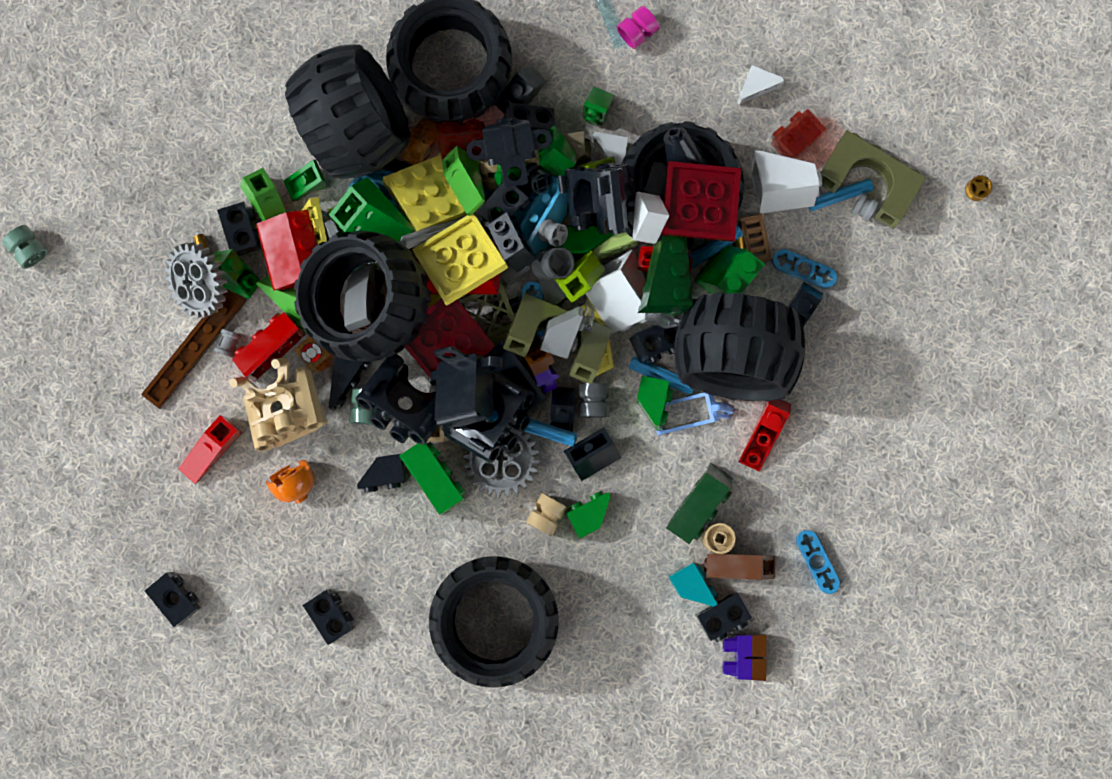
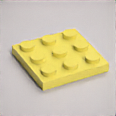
[382,153,477,232]
[412,213,508,306]

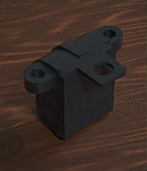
[467,117,552,187]
[430,346,503,427]

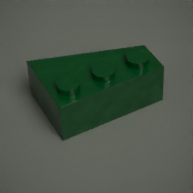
[638,235,693,314]
[666,462,733,544]

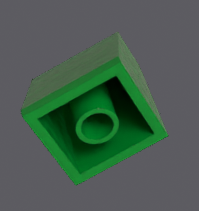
[694,246,765,294]

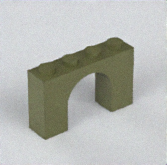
[820,130,926,229]
[503,293,612,384]

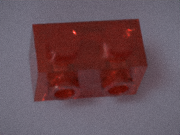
[770,109,826,159]
[437,119,485,160]

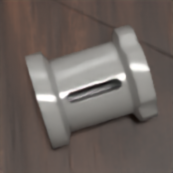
[214,329,241,358]

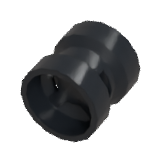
[521,162,553,194]

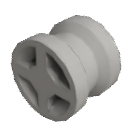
[851,193,879,222]
[538,219,568,247]

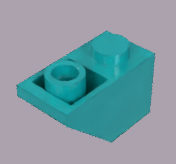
[668,562,718,607]

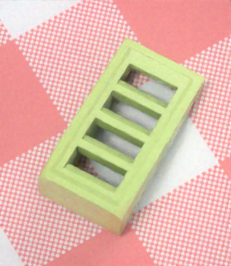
[593,232,640,260]

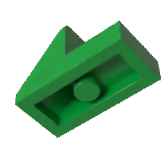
[283,159,326,201]

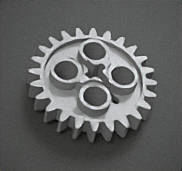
[165,242,227,318]
[463,427,539,498]

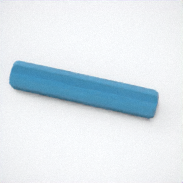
[808,179,874,211]
[690,225,743,270]
[629,357,693,394]

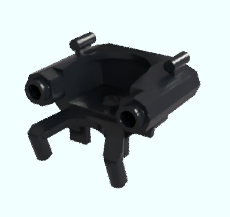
[558,163,635,237]
[355,354,438,445]
[442,372,534,463]

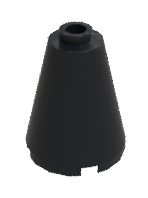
[664,127,715,166]

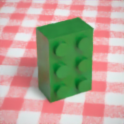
[399,441,466,515]

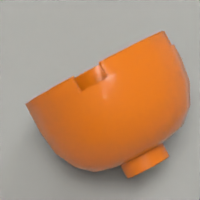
[265,460,315,504]

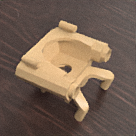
[229,357,328,451]

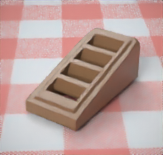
[738,214,772,263]

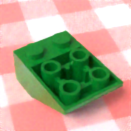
[329,177,415,243]

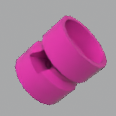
[616,5,660,49]

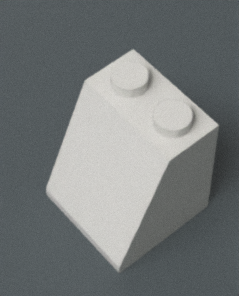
[751,150,822,214]
[585,250,652,334]

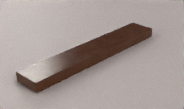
[141,288,247,409]

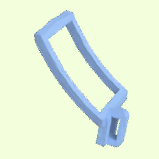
[656,393,734,435]

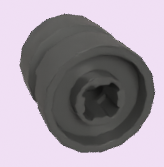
[531,247,574,280]
[579,383,609,418]

